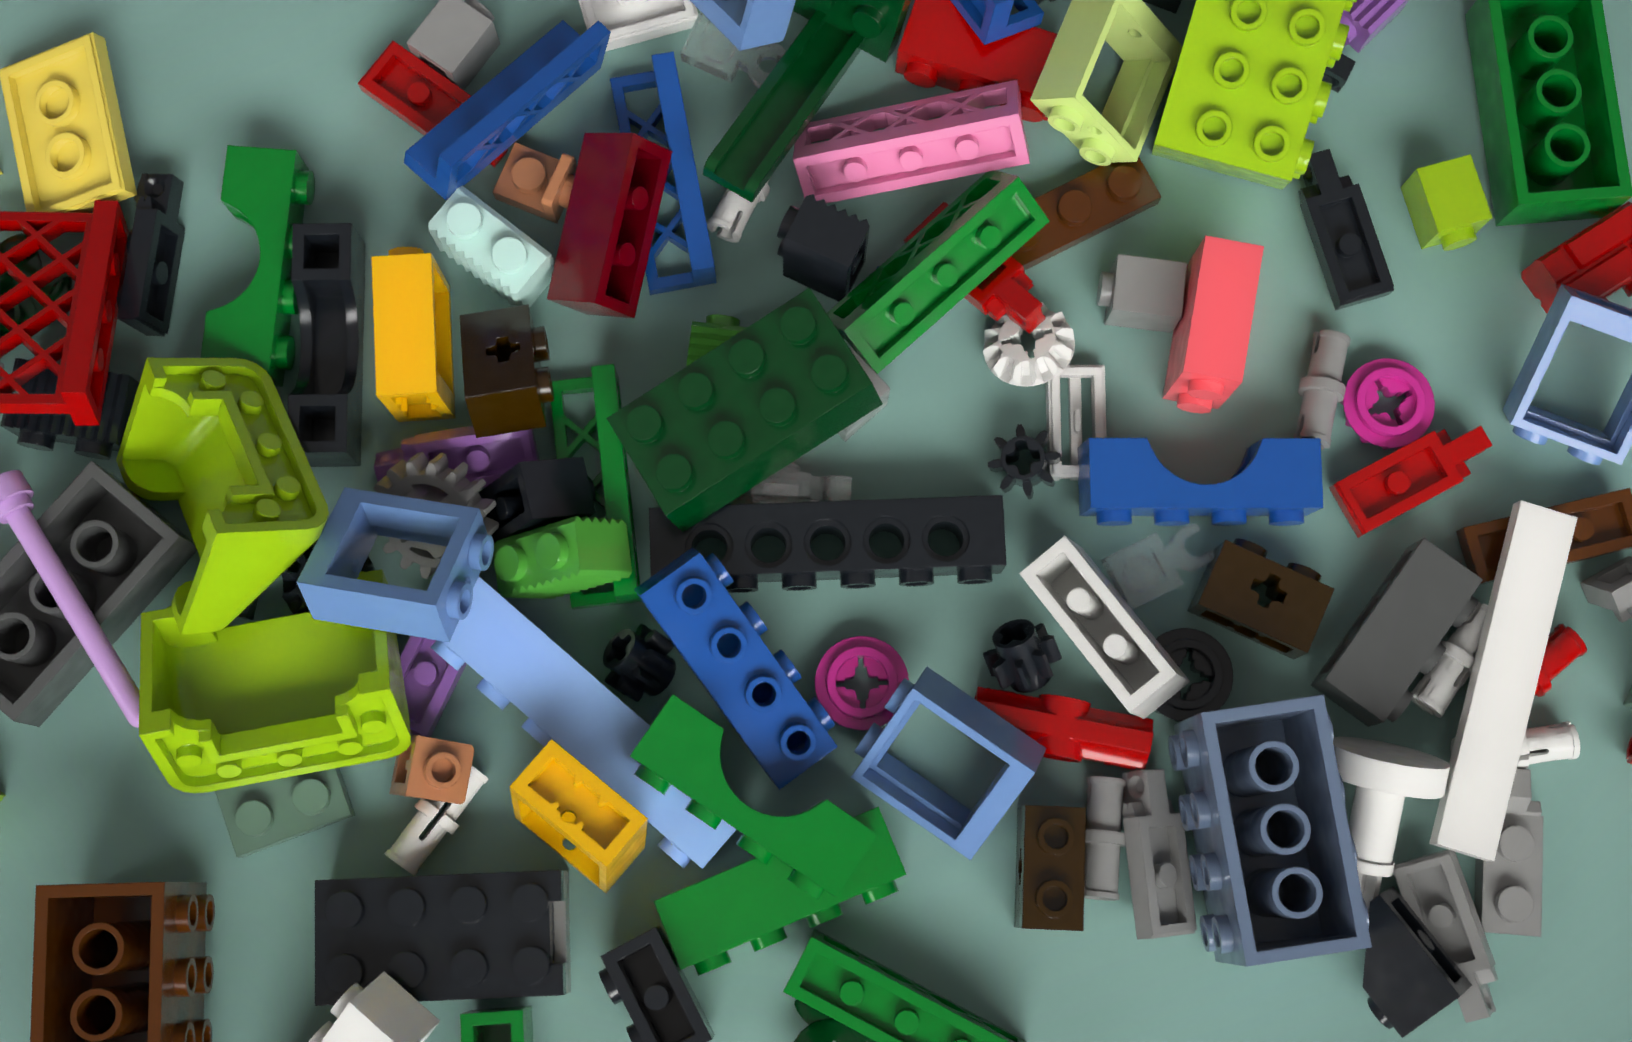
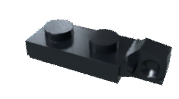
[1298,149,1394,311]
[117,173,185,337]

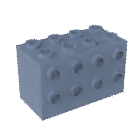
[1168,695,1372,967]

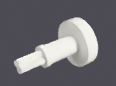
[1333,737,1450,916]

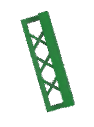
[827,170,1050,374]
[551,364,642,610]
[783,928,1027,1042]

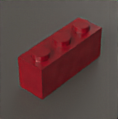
[547,133,672,318]

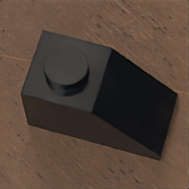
[479,457,596,544]
[1362,886,1472,1038]

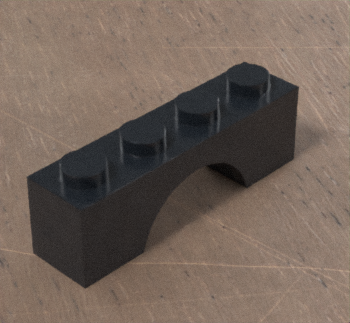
[288,223,365,467]

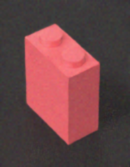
[1162,235,1264,414]

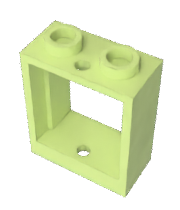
[1030,0,1183,166]

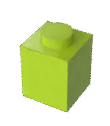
[1400,154,1493,251]

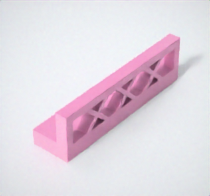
[793,80,1030,204]

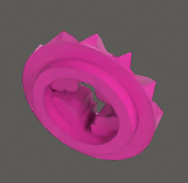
[1340,358,1435,450]
[815,636,909,731]

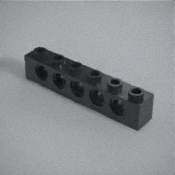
[649,495,1007,593]

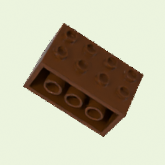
[30,882,215,1042]

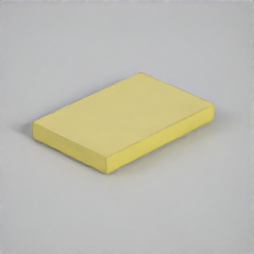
[0,32,137,213]

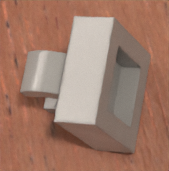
[1580,556,1632,623]

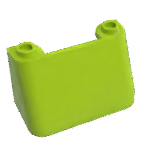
[116,357,329,635]
[139,569,411,793]

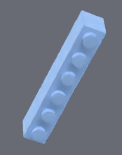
[431,576,736,869]

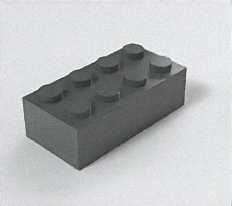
[0,461,197,727]

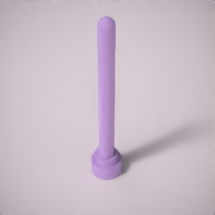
[0,470,139,728]

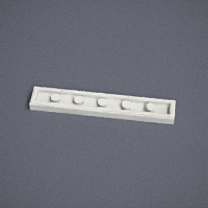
[1429,500,1578,861]

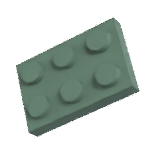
[215,768,355,858]

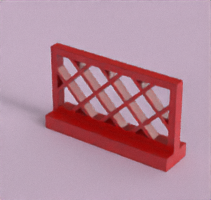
[0,200,129,426]

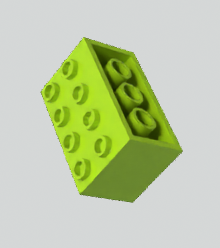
[1152,0,1357,190]

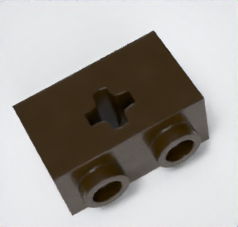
[459,304,554,438]
[1187,538,1335,660]
[1014,805,1086,931]

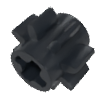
[988,424,1062,499]
[983,619,1062,693]
[603,624,676,702]

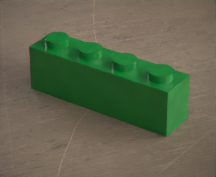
[654,807,907,976]

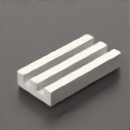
[1045,365,1107,481]

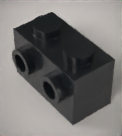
[598,926,715,1042]

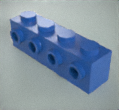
[634,548,838,790]

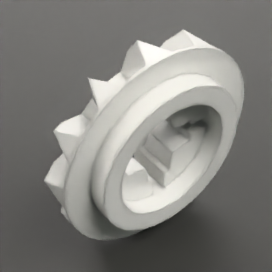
[983,302,1075,387]

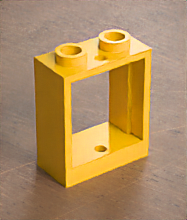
[371,247,456,422]
[509,739,648,893]

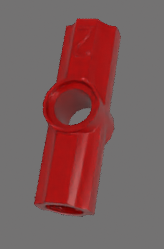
[968,687,1154,770]

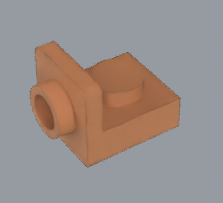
[492,142,577,224]
[389,735,474,804]

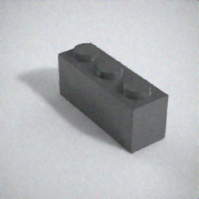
[1311,538,1483,727]

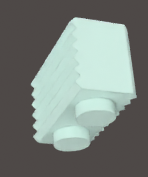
[428,186,554,308]

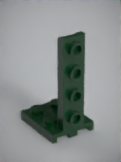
[702,0,911,203]

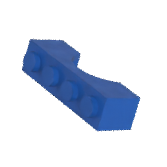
[1077,438,1324,526]

